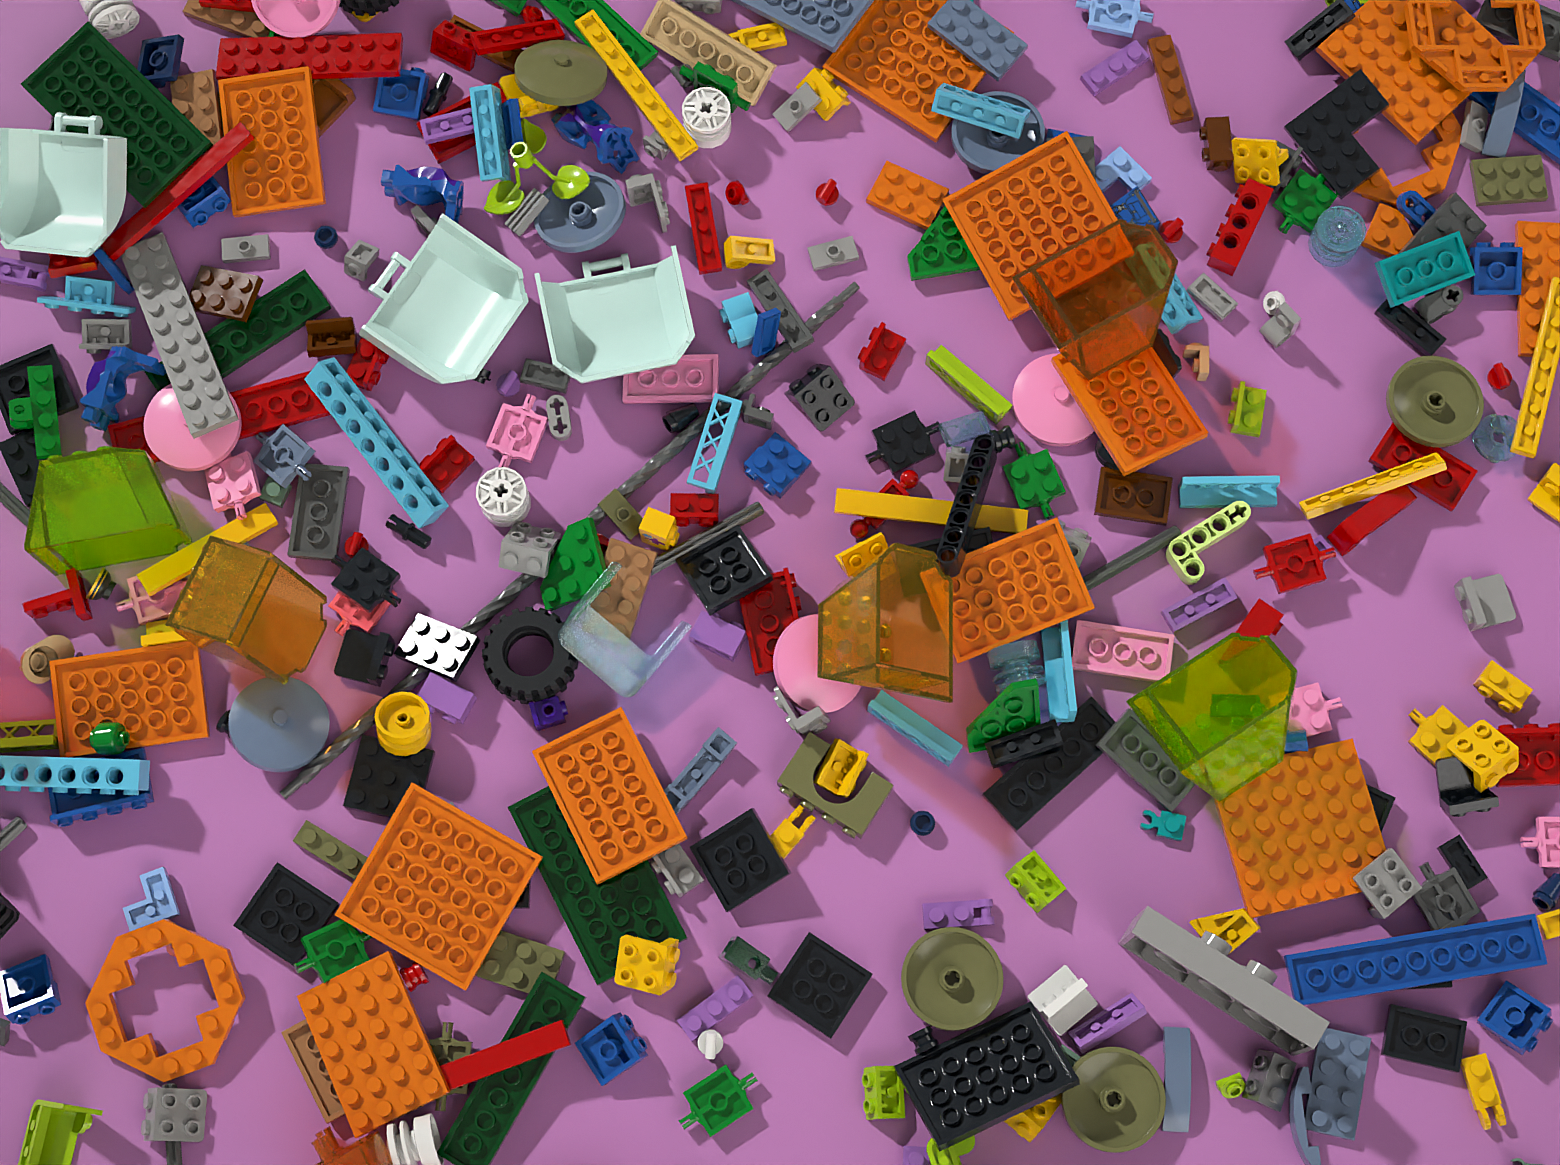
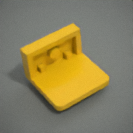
[499,74,559,118]
[1447,720,1519,793]
[614,935,680,995]
[1004,1094,1061,1142]

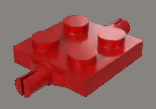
[1253,533,1336,594]

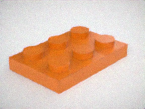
[866,161,949,230]

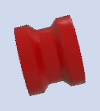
[399,961,429,992]

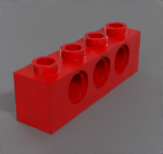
[1206,178,1274,276]

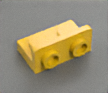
[1473,660,1533,714]

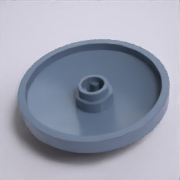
[951,91,1045,174]
[534,171,626,253]
[228,676,330,772]

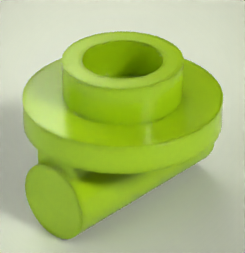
[1215,1072,1245,1098]

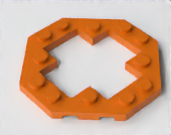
[1404,0,1546,92]
[1352,112,1462,209]
[85,919,246,1082]

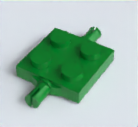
[679,61,751,113]
[1272,168,1338,234]
[1003,442,1066,519]
[294,919,373,983]
[678,1065,758,1137]

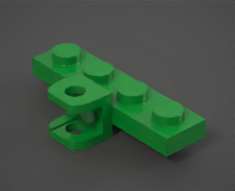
[9,365,62,459]

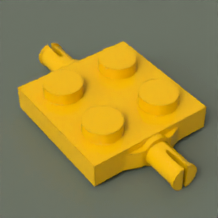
[1408,705,1468,766]

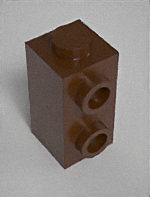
[1199,116,1234,172]

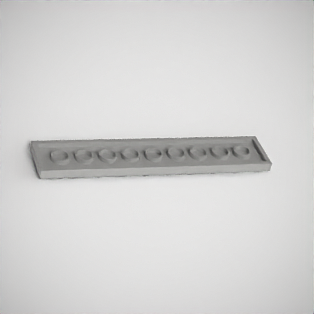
[121,232,239,439]

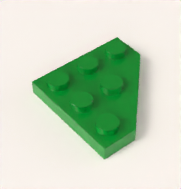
[907,206,980,281]
[540,517,611,612]
[966,678,1041,753]

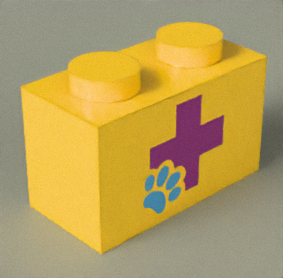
[639,507,680,551]

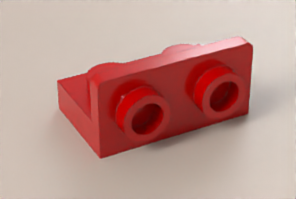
[430,20,476,72]
[48,252,99,279]
[858,322,907,381]
[346,338,389,392]
[420,435,475,494]
[669,493,719,527]

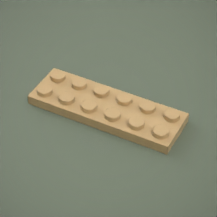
[640,0,777,106]

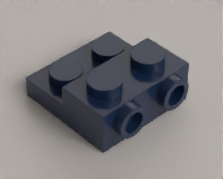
[137,34,184,88]

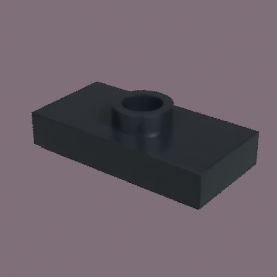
[1437,834,1488,889]

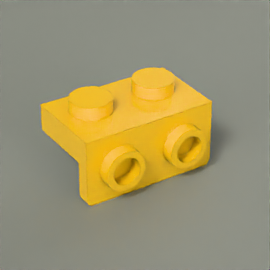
[796,67,851,121]
[813,738,869,798]

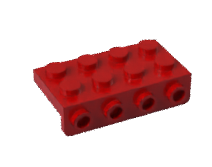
[739,567,802,676]
[1496,723,1560,787]

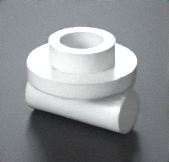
[1263,291,1285,315]
[698,1030,723,1059]

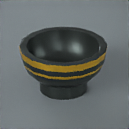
[86,567,116,600]

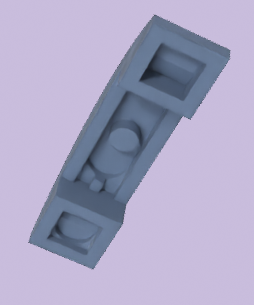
[1481,70,1526,158]
[664,727,737,815]
[1162,1027,1191,1133]
[1289,1067,1321,1165]

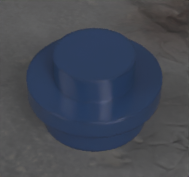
[314,226,338,249]
[910,811,935,836]

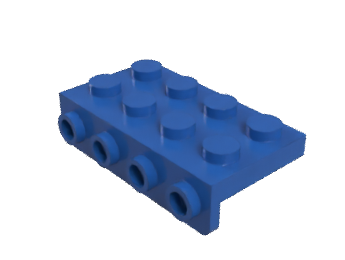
[47,748,154,827]

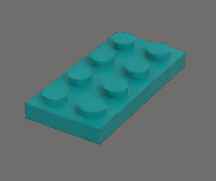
[1374,231,1475,308]

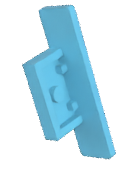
[37,275,136,317]

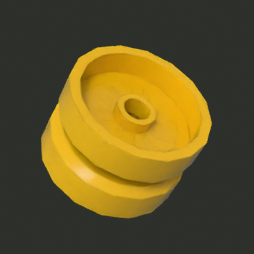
[374,692,432,756]

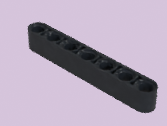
[936,434,997,578]

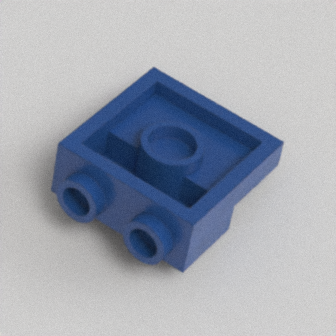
[373,66,430,120]
[177,176,231,228]
[1470,242,1523,295]
[744,432,812,499]
[0,954,61,1025]
[1477,980,1553,1056]
[575,1012,648,1086]

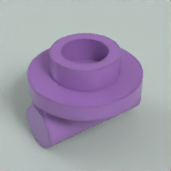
[496,370,521,397]

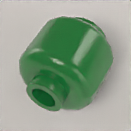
[90,722,130,755]

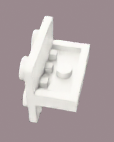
[1027,965,1098,1036]

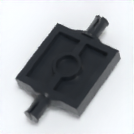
[865,410,942,474]
[331,547,401,614]

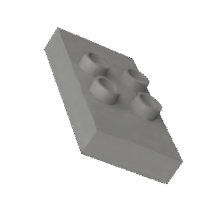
[1118,906,1330,1056]

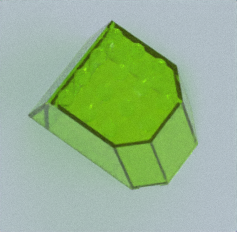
[24,446,192,576]
[1126,633,1298,802]

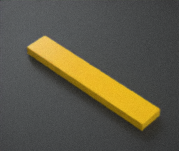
[1299,453,1447,519]
[136,503,278,597]

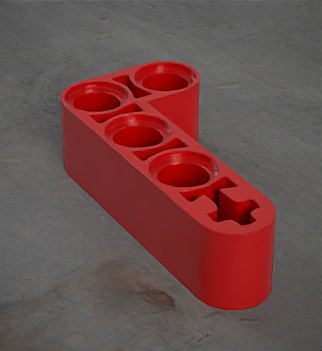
[1326,484,1417,556]

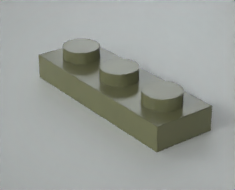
[293,820,368,880]

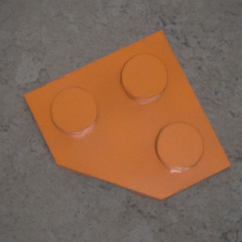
[1361,203,1413,257]

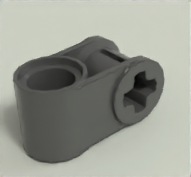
[1414,285,1464,325]

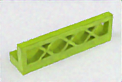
[925,345,1013,425]
[0,719,59,753]

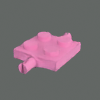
[486,394,548,468]
[204,451,261,520]
[115,576,199,626]
[1258,683,1342,737]
[1520,817,1560,868]

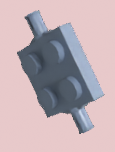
[253,424,316,489]

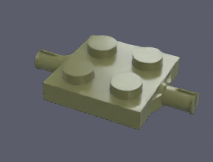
[428,1022,473,1111]

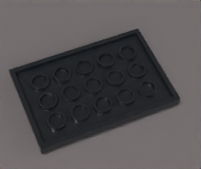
[894,1001,1080,1152]

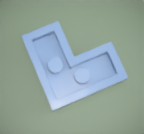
[1095,146,1152,193]
[123,867,180,931]

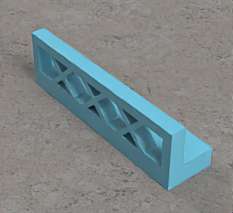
[931,83,1031,139]
[469,84,511,182]
[1125,241,1203,334]
[687,393,743,494]
[1178,476,1280,508]
[1040,620,1077,723]
[867,690,963,767]

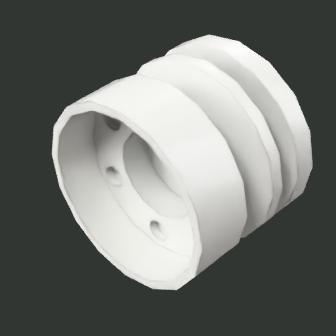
[79,0,140,39]
[682,87,731,148]
[476,467,531,527]
[387,1113,444,1165]

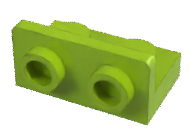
[1227,381,1267,437]
[1005,850,1067,913]
[862,1066,905,1120]

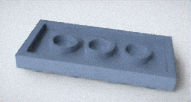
[927,0,1028,81]
[1304,1028,1371,1141]

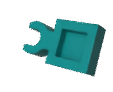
[1140,810,1187,841]

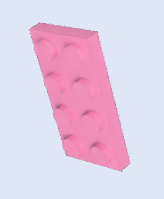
[622,354,719,404]
[1071,620,1175,684]

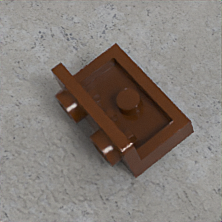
[306,317,357,358]

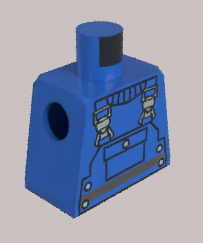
[1110,186,1160,241]

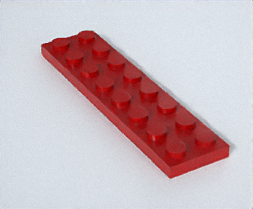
[216,33,403,81]

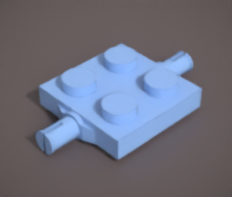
[1075,0,1154,38]

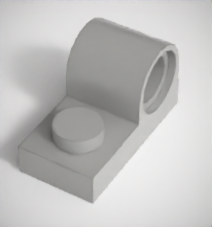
[1259,302,1301,348]

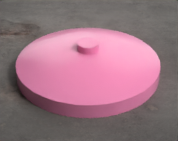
[251,0,340,38]
[1012,353,1095,447]
[144,383,242,471]
[773,614,866,713]

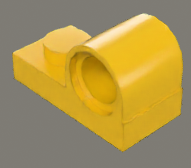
[723,236,775,269]

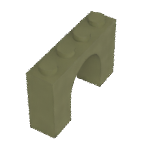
[777,732,894,839]

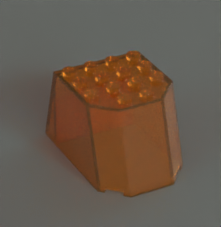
[1012,219,1178,380]

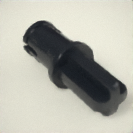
[422,72,453,116]
[385,514,432,549]

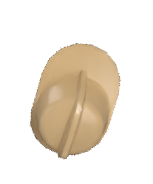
[19,635,75,684]

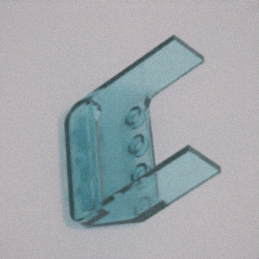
[558,561,692,697]

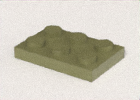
[1469,155,1548,206]
[476,930,565,994]

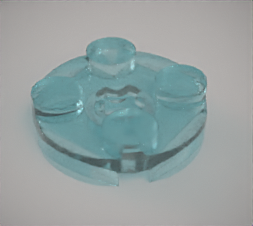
[1472,414,1517,463]

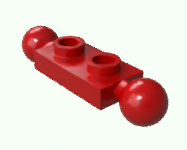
[850,470,919,538]

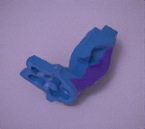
[551,99,640,174]
[381,165,464,224]
[80,346,167,432]

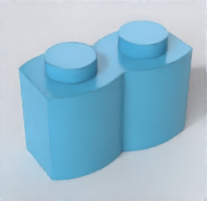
[719,292,758,349]

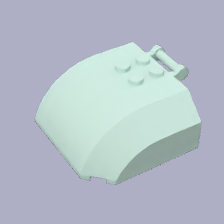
[0,112,127,257]
[359,214,528,384]
[535,245,695,383]

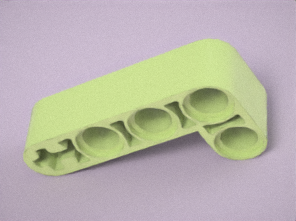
[1165,501,1251,585]

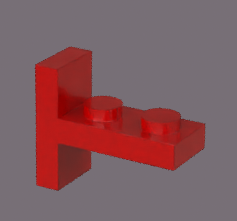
[22,568,93,621]

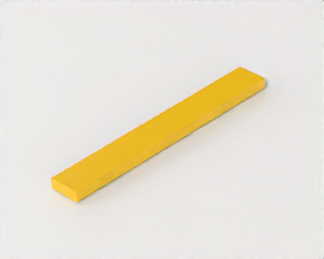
[574,10,698,162]
[1510,277,1560,458]
[834,488,1028,534]

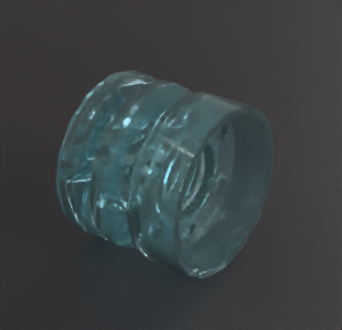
[1308,206,1366,267]
[986,640,1047,695]

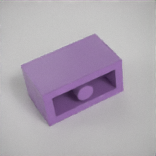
[689,610,746,662]
[418,672,477,725]

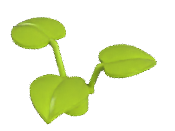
[484,118,590,215]

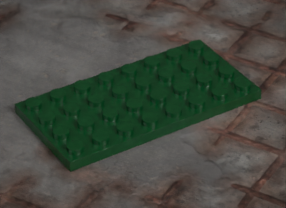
[21,22,213,208]
[508,786,688,986]

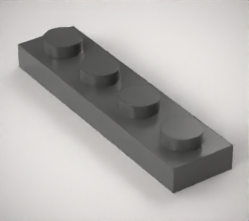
[747,269,815,353]

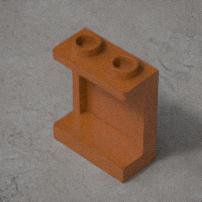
[312,79,356,138]

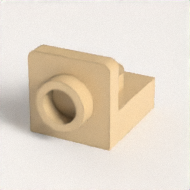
[1183,343,1209,381]

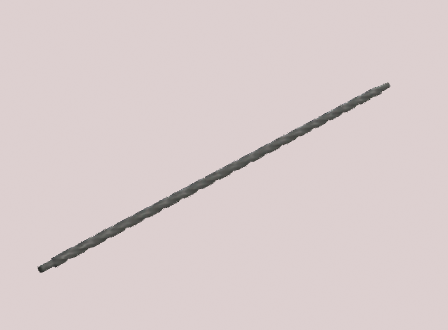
[280,282,860,799]

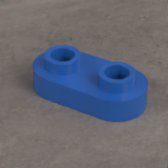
[1396,190,1436,229]

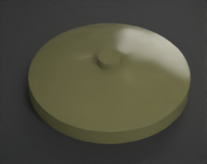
[514,40,607,106]
[1386,356,1484,447]
[901,927,1004,1031]
[1061,1047,1166,1153]

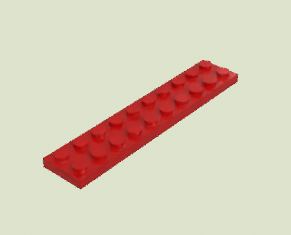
[108,363,341,472]

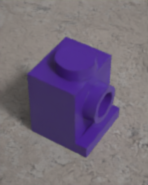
[529,696,568,731]

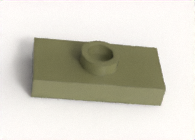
[597,488,643,540]

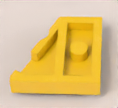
[1189,908,1261,955]

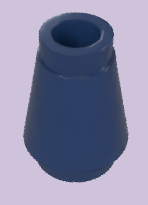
[1532,873,1560,911]

